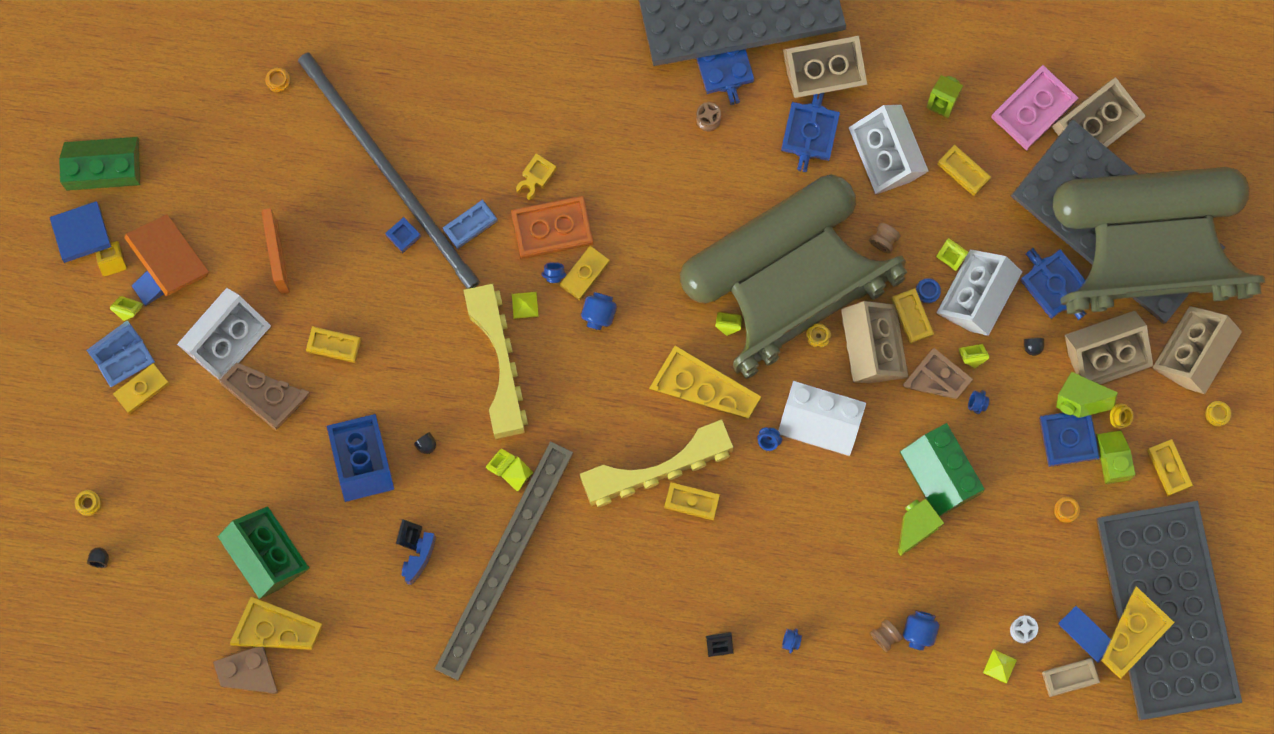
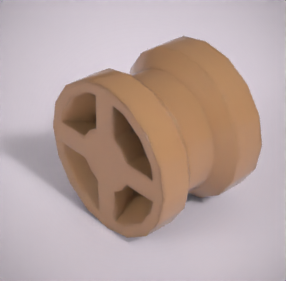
[696,102,721,132]
[869,223,901,253]
[870,619,902,652]

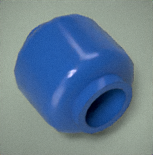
[581,292,617,330]
[903,610,940,650]

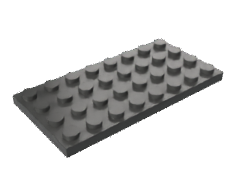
[639,0,846,66]
[1011,120,1225,324]
[1096,501,1242,721]

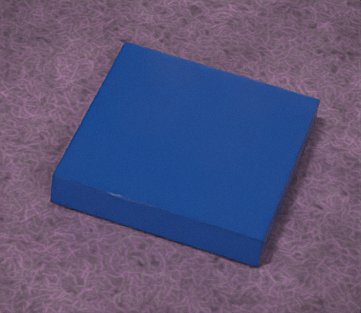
[50,201,112,263]
[1039,413,1100,467]

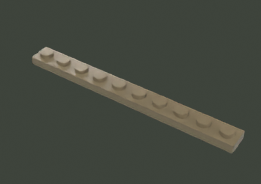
[435,441,573,681]

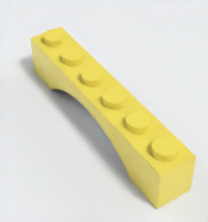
[464,284,528,439]
[580,420,733,507]

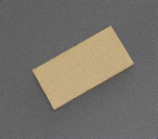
[1042,658,1100,697]

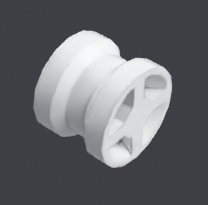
[1010,615,1038,644]

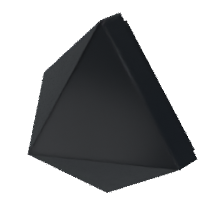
[396,519,422,551]
[706,632,734,657]

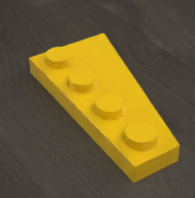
[649,346,762,419]

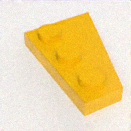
[1101,586,1175,679]
[230,597,322,650]

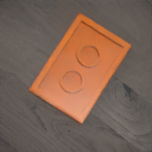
[511,195,594,259]
[261,208,290,294]
[124,214,209,296]

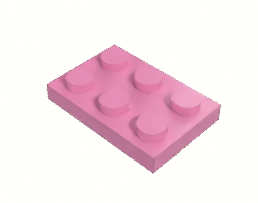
[991,65,1078,151]

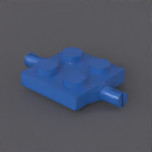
[696,49,754,105]
[781,93,840,172]
[1020,248,1087,320]

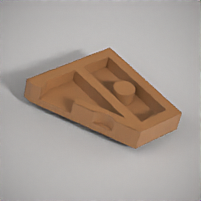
[903,348,973,399]
[213,647,278,694]

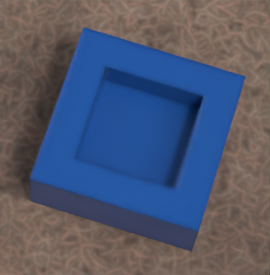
[385,217,421,253]

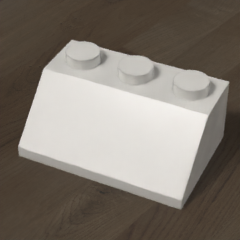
[849,105,929,194]
[937,249,1022,336]
[177,288,271,380]
[778,381,866,456]

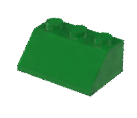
[59,137,140,191]
[900,423,985,517]
[217,506,309,599]

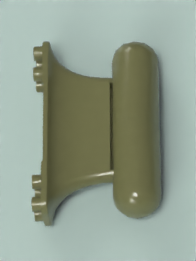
[1052,167,1265,314]
[680,174,907,379]

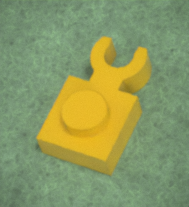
[516,154,557,200]

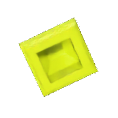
[936,238,969,271]
[512,292,539,319]
[110,296,143,321]
[715,312,742,336]
[959,344,989,368]
[485,448,515,476]
[501,457,534,491]
[983,649,1017,684]

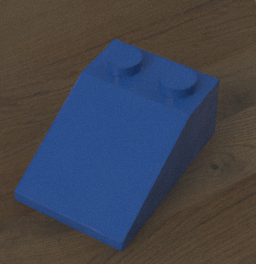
[327,414,394,502]

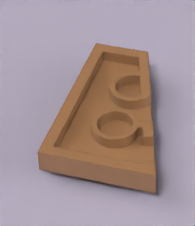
[219,362,310,431]

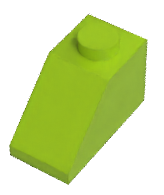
[926,75,963,118]
[1056,372,1118,418]
[1096,431,1135,484]
[898,499,944,556]

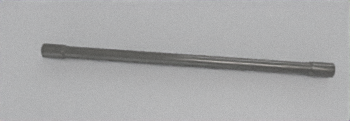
[298,52,480,289]

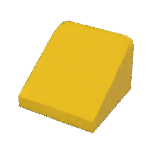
[95,241,126,276]

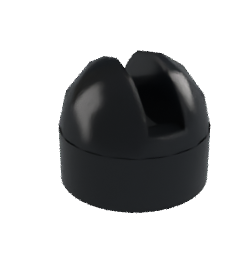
[1024,338,1044,356]
[414,432,436,454]
[87,547,109,568]

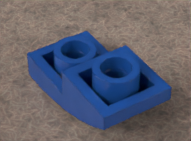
[402,532,436,585]
[1058,606,1111,663]

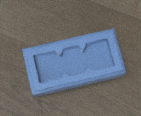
[442,200,498,249]
[87,320,143,365]
[97,340,155,387]

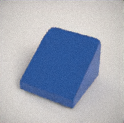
[132,271,164,306]

